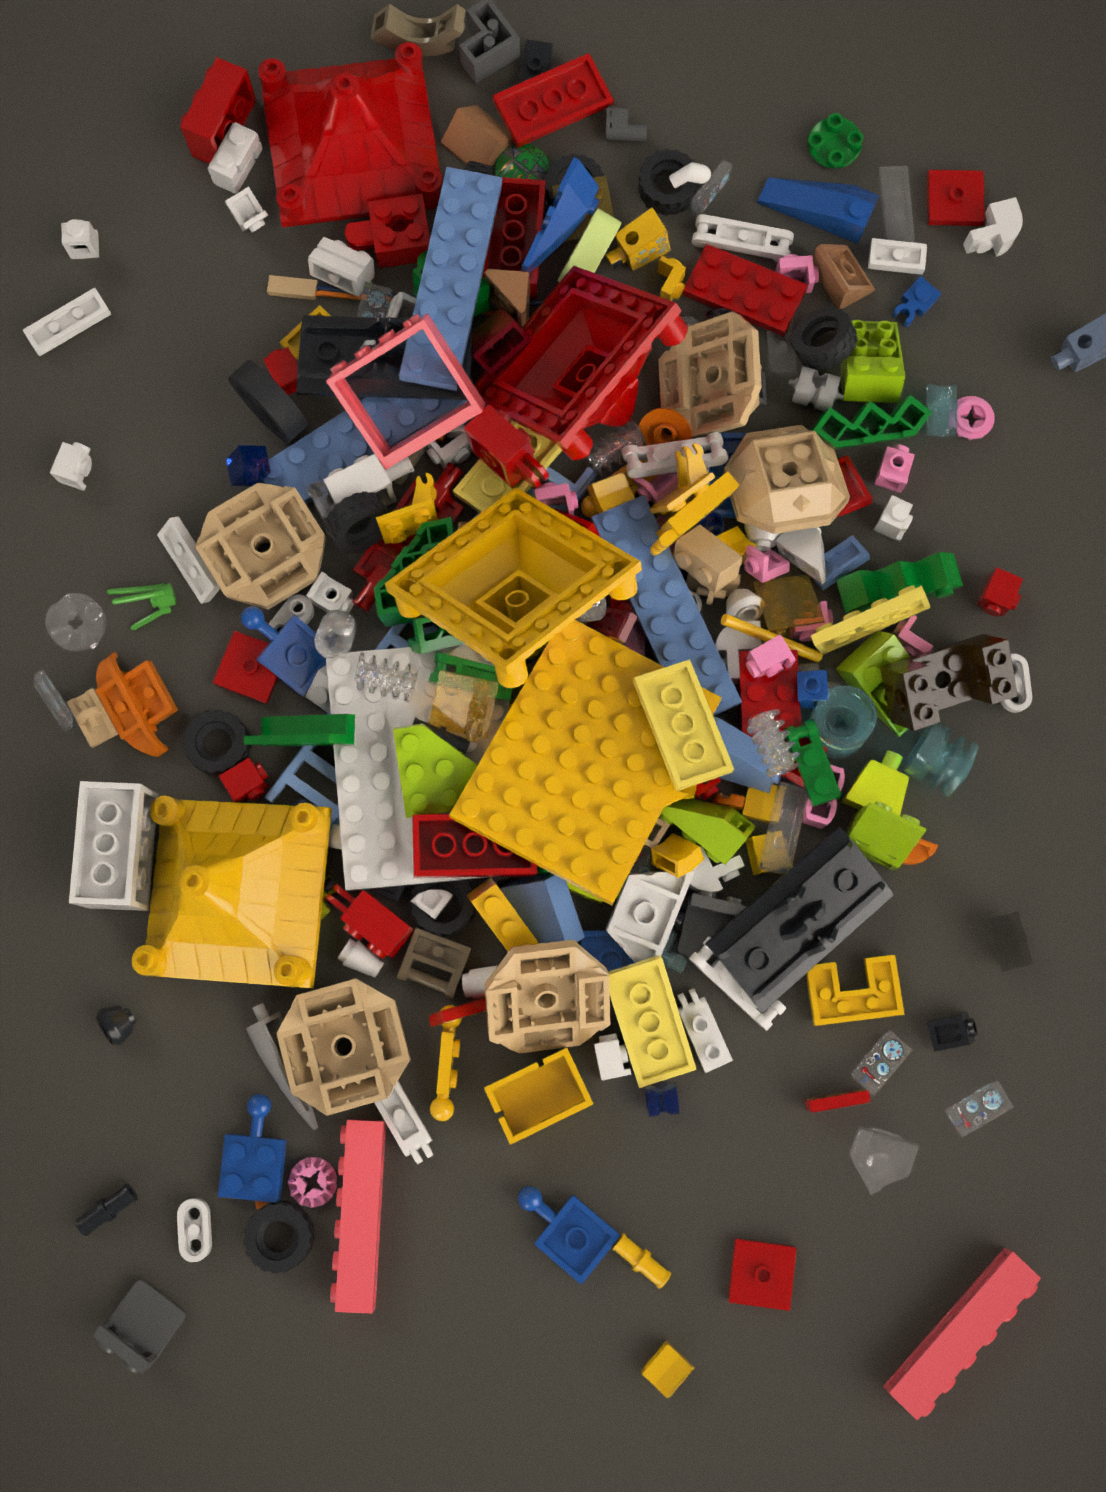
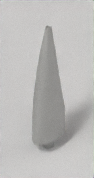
[246,1003,318,1130]

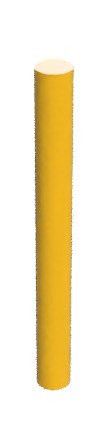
[721,614,823,663]

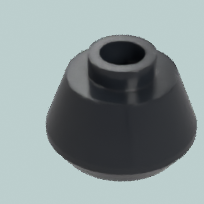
[96,1005,136,1045]

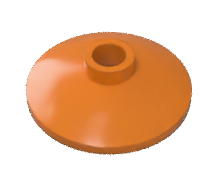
[637,408,693,446]

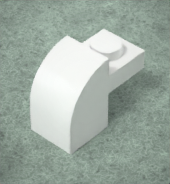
[963,197,1023,257]
[715,621,762,684]
[689,846,745,893]

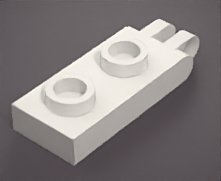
[677,988,733,1073]
[374,1081,434,1164]

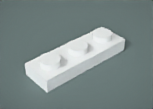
[23,288,111,356]
[157,516,220,604]

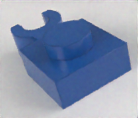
[892,276,942,328]

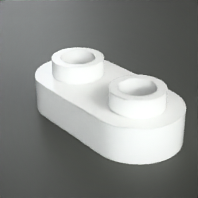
[269,594,314,630]
[1001,654,1032,713]
[177,1198,212,1262]

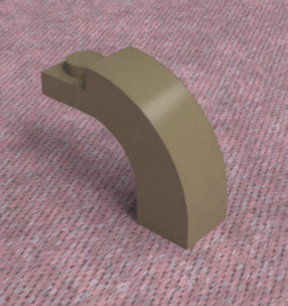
[370,4,466,57]

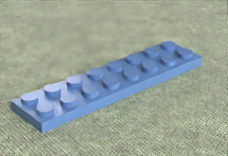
[399,167,502,391]
[256,397,468,504]
[591,495,742,716]

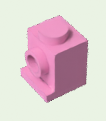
[874,444,915,493]
[746,634,796,678]

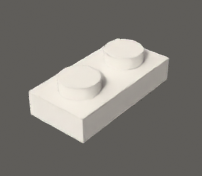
[868,238,927,275]

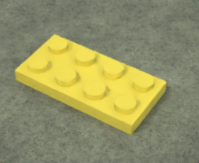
[453,421,562,513]
[810,585,931,655]
[633,660,734,791]
[608,955,697,1088]

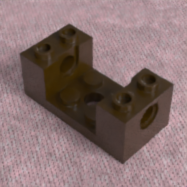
[880,634,1018,731]

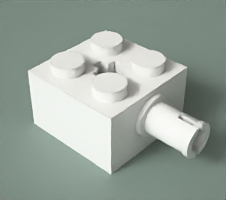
[323,454,414,520]

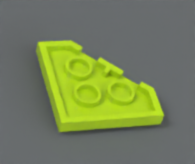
[393,723,478,818]

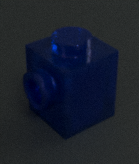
[226,445,271,487]

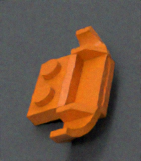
[95,652,178,757]

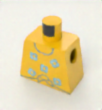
[605,207,671,271]

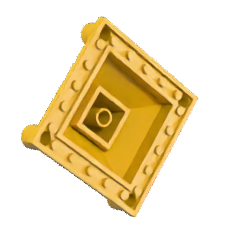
[385,487,642,688]
[132,796,332,989]

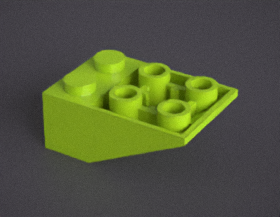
[841,320,905,403]
[836,631,910,737]
[660,799,756,865]
[846,801,926,871]

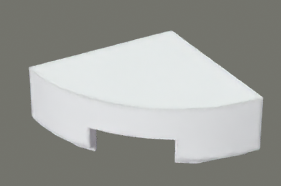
[411,889,453,919]

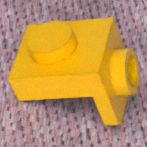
[657,256,686,301]

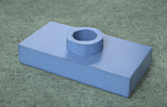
[813,535,870,591]

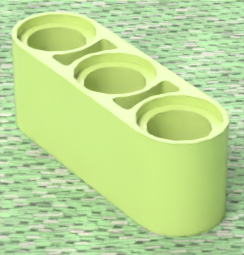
[557,208,622,282]

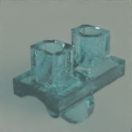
[927,384,957,437]

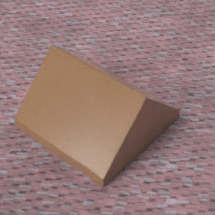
[441,105,515,167]
[813,244,875,309]
[484,269,530,328]

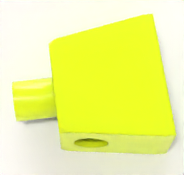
[841,750,909,816]

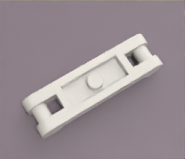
[692,214,794,262]
[622,432,728,478]
[689,936,787,1031]

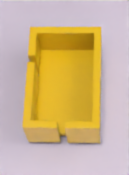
[484,1047,593,1145]

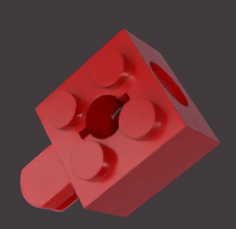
[345,194,430,268]
[464,404,549,489]
[325,883,415,959]

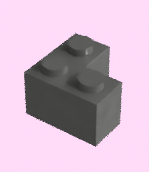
[459,0,520,84]

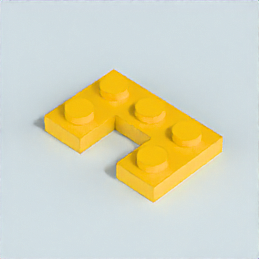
[806,955,905,1026]

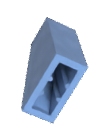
[713,716,783,793]
[500,872,585,944]

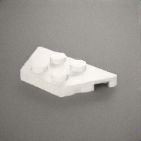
[605,870,695,963]

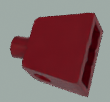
[472,307,532,375]

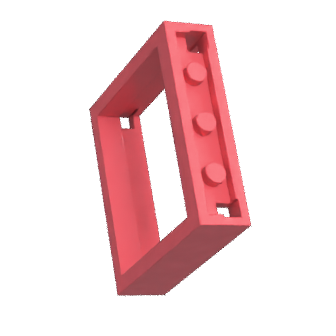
[326,313,485,470]

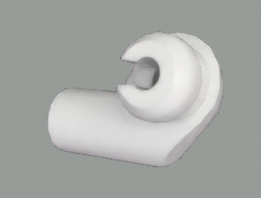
[669,162,711,188]

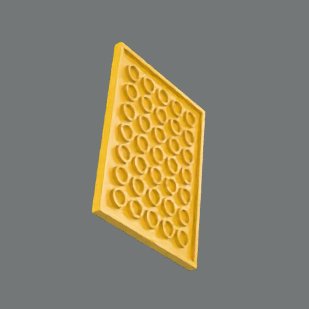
[449,619,722,906]

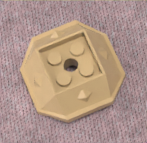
[658,311,762,438]
[723,425,850,534]
[195,483,326,610]
[485,940,610,1054]
[276,979,411,1116]

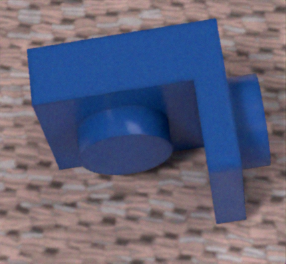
[797,670,829,709]

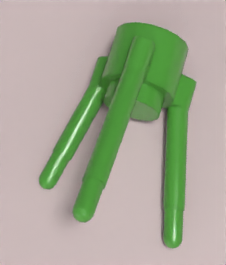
[107,583,177,631]

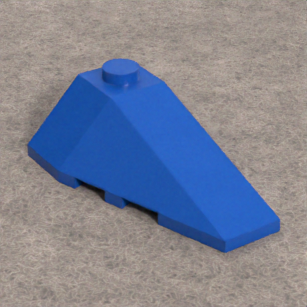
[521,157,600,274]
[757,177,880,244]

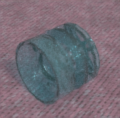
[808,686,877,758]
[903,722,979,797]

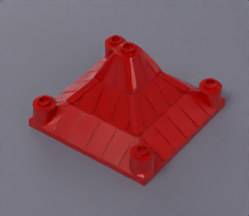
[258,42,443,227]
[474,266,688,461]

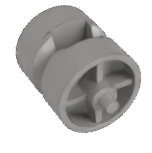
[788,366,844,411]

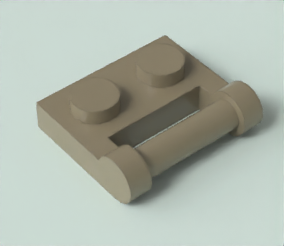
[397,928,472,999]

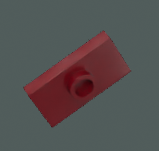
[584,605,638,643]

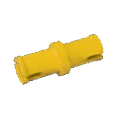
[611,1233,671,1289]

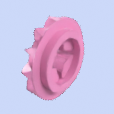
[948,396,995,441]
[288,1157,337,1208]

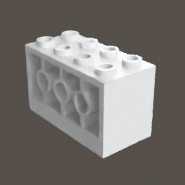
[69,781,158,911]

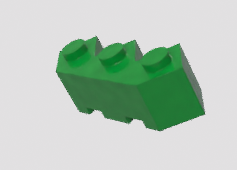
[810,395,932,450]
[374,517,457,627]
[836,552,963,613]

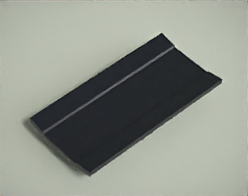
[296,315,474,400]
[705,827,894,1013]

